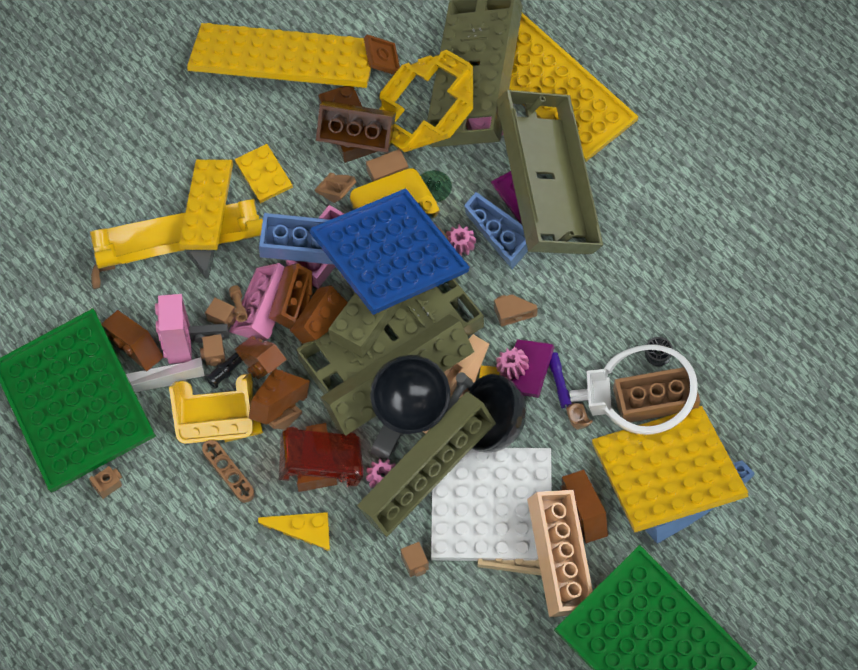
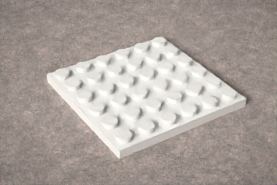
[431,448,552,561]

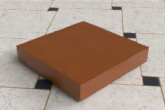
[364,34,400,75]

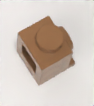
[89,466,122,499]

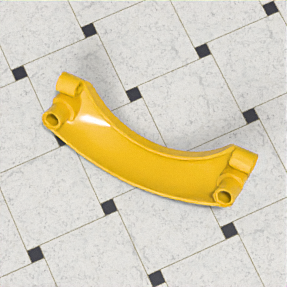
[90,199,263,269]

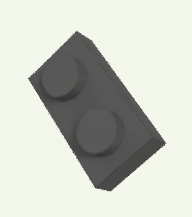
[189,324,229,343]

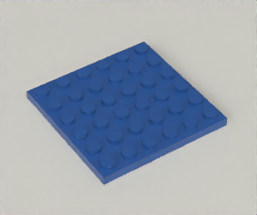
[310,188,470,315]

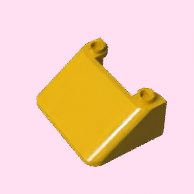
[350,168,440,218]
[169,373,253,444]

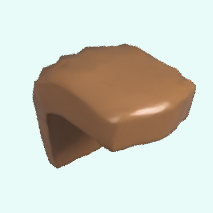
[91,264,115,289]
[566,403,593,430]

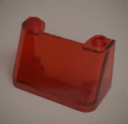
[279,427,363,486]

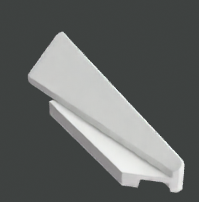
[126,357,205,392]

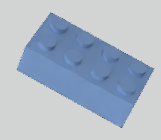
[259,213,334,265]

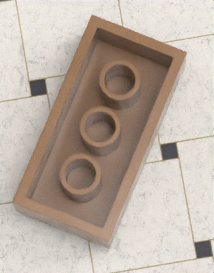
[613,367,700,423]

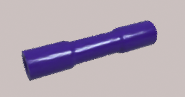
[549,352,572,409]

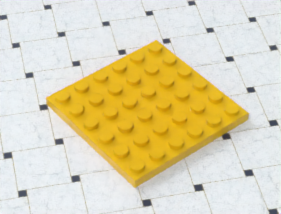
[592,406,748,533]

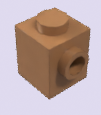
[205,298,236,328]
[200,334,226,366]
[400,542,429,577]

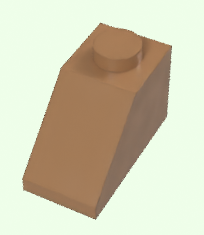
[494,294,538,327]

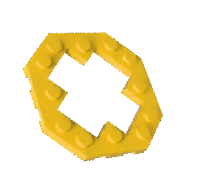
[379,50,473,152]

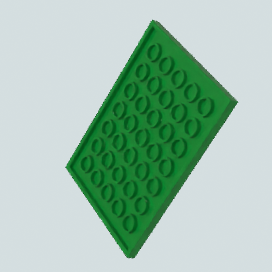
[0,308,156,493]
[554,545,757,670]

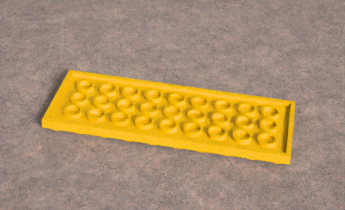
[476,13,638,162]
[187,23,371,88]

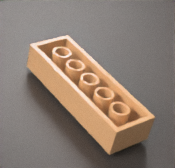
[527,490,593,617]

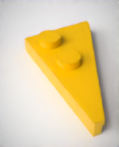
[258,512,330,551]

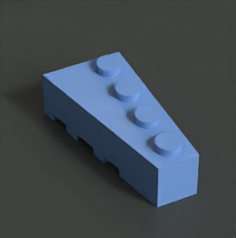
[464,192,528,269]

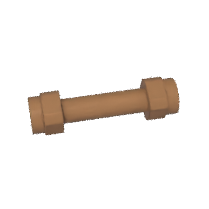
[229,285,248,322]

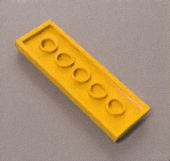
[179,159,233,250]

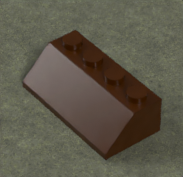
[315,101,396,153]

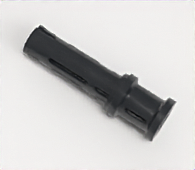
[204,352,243,389]

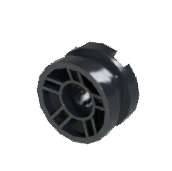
[645,337,673,367]

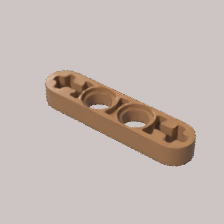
[202,440,254,503]

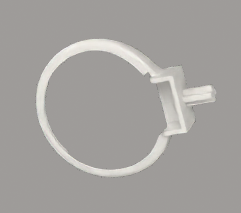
[570,345,698,435]

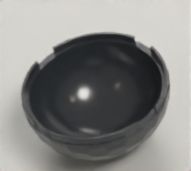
[370,355,450,434]
[468,374,527,453]

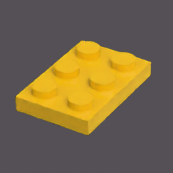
[235,144,293,203]

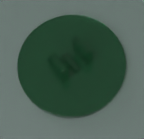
[420,170,452,203]

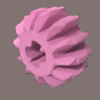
[446,224,476,256]
[496,346,529,380]
[366,459,396,488]

